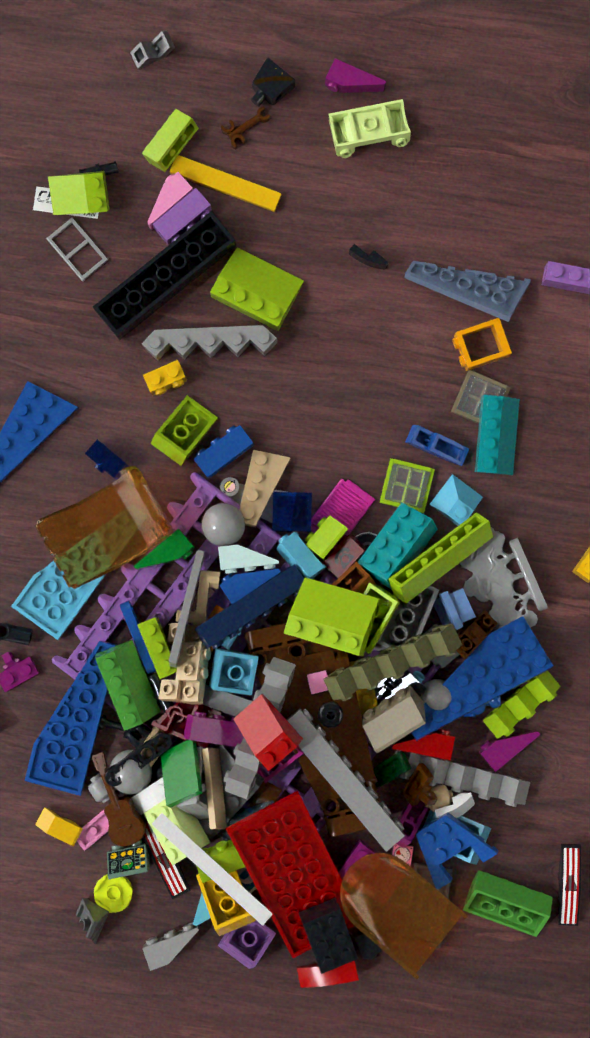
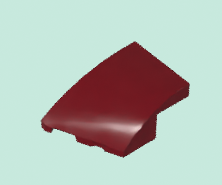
[151,702,224,748]

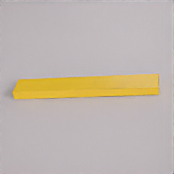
[169,155,281,212]

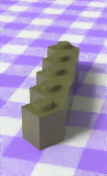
[323,624,462,701]

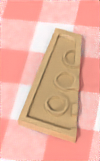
[239,450,290,528]

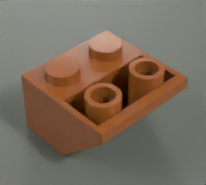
[332,562,376,594]

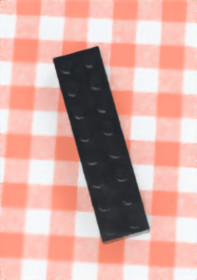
[93,211,236,341]

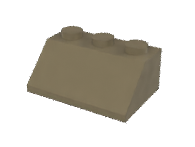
[362,685,426,753]

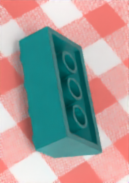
[475,395,520,475]

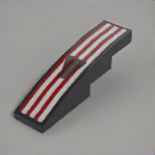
[143,820,191,899]
[557,844,581,926]

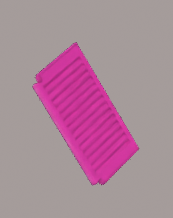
[307,478,375,550]

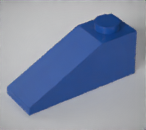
[219,569,281,604]

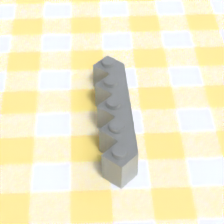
[142,325,277,360]
[224,657,296,799]
[395,750,530,807]

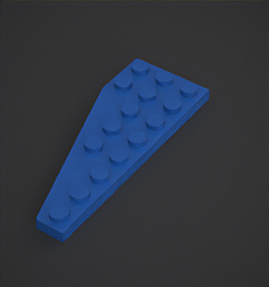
[411,616,553,741]
[25,640,117,796]

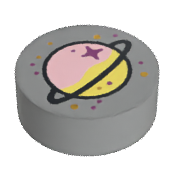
[220,477,240,497]

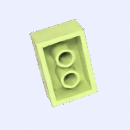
[144,800,211,866]

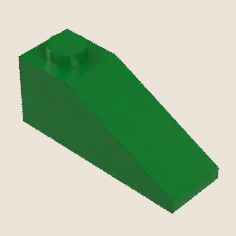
[134,529,195,570]

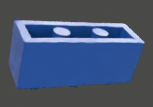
[194,425,254,479]

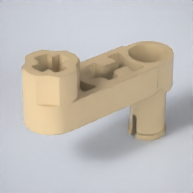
[176,570,220,625]

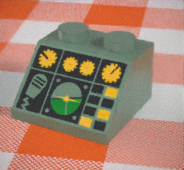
[107,840,152,880]

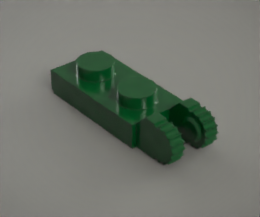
[373,751,412,789]

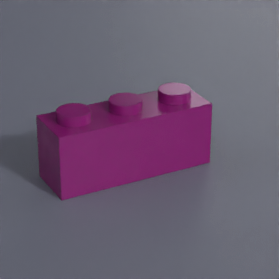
[183,711,244,747]

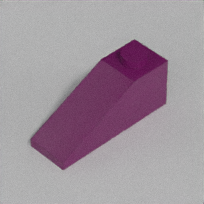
[325,58,386,93]
[479,730,541,772]
[396,801,428,848]

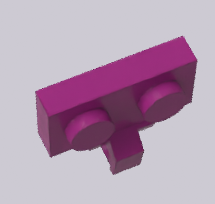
[0,651,40,692]

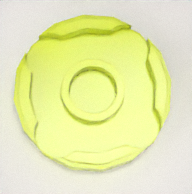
[94,874,133,913]

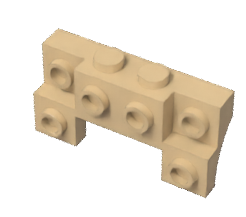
[159,623,211,705]

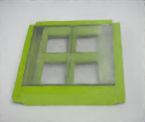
[379,458,435,514]

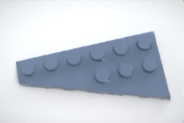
[404,261,531,322]

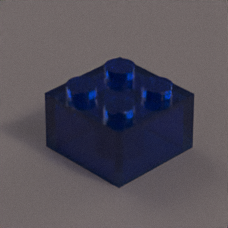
[272,492,312,532]

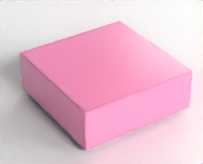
[307,670,328,694]

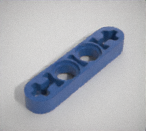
[120,601,156,674]

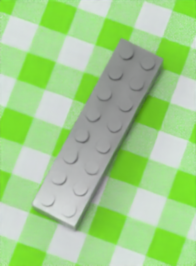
[286,708,405,852]

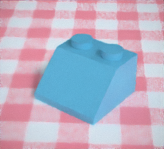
[209,648,259,695]

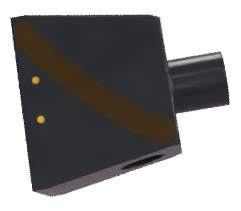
[251,58,295,107]

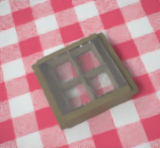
[451,370,511,424]

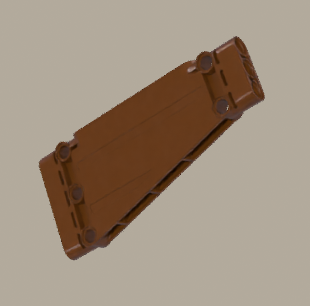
[244,623,379,837]

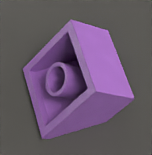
[217,920,276,969]

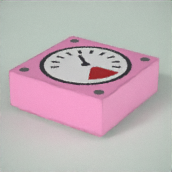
[391,844,413,866]

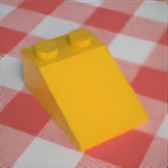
[196,870,256,936]

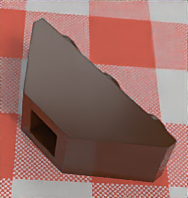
[456,610,498,659]

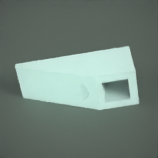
[218,545,279,574]

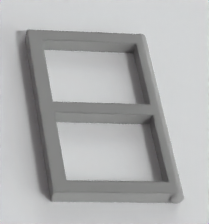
[46,218,108,282]

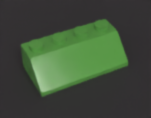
[95,640,161,731]
[463,870,553,937]

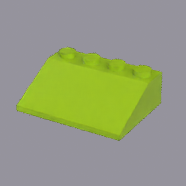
[210,247,304,331]
[284,577,380,656]

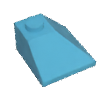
[429,474,483,526]

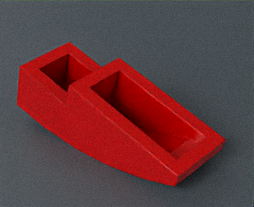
[297,960,359,988]

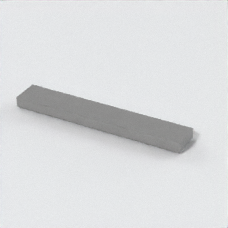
[169,550,205,668]

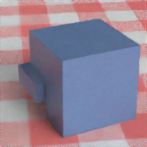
[433,588,476,630]

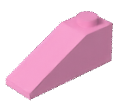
[147,172,193,230]

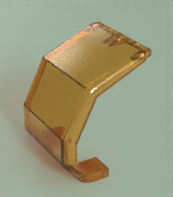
[35,466,173,589]

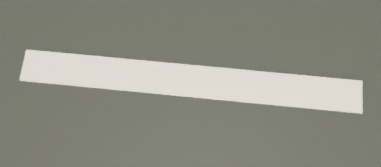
[152,813,272,926]

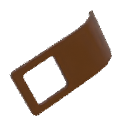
[243,781,282,819]

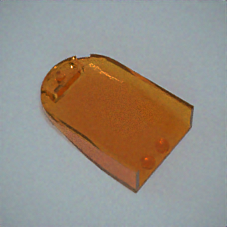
[340,853,467,979]

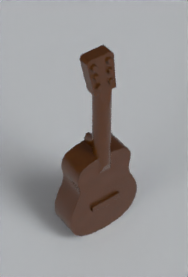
[92,752,147,846]

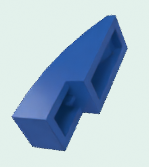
[405,425,469,466]

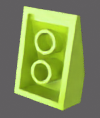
[48,171,110,215]
[150,395,218,466]

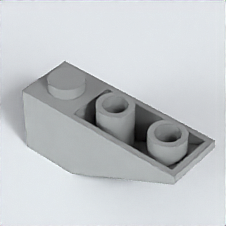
[142,923,200,971]

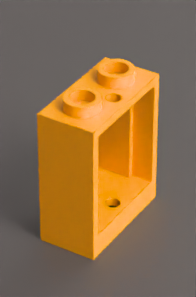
[452,318,512,371]

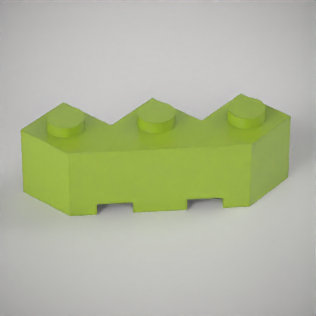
[483,670,561,739]

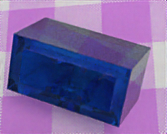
[85,439,129,480]

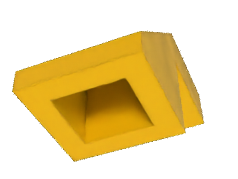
[35,807,83,846]

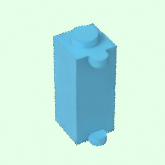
[276,532,326,579]

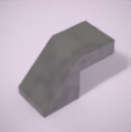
[130,31,175,69]

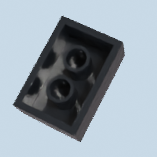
[298,898,358,974]

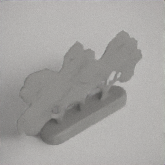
[460,527,548,631]

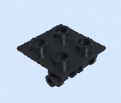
[375,670,426,700]

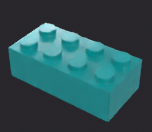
[357,503,438,590]

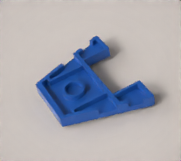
[416,812,498,890]

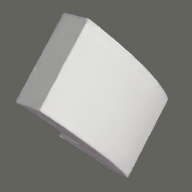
[435,792,475,818]

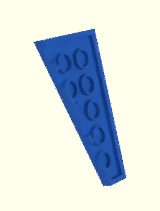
[0,381,78,483]

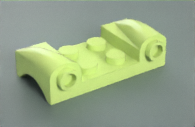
[329,99,411,158]

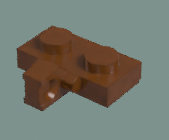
[402,763,438,806]

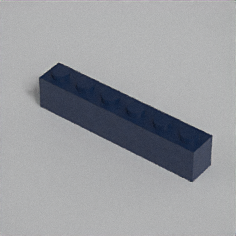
[195,564,304,649]

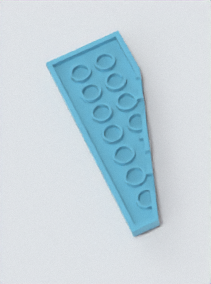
[11,504,149,640]

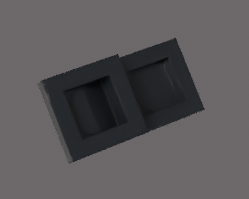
[349,244,388,270]

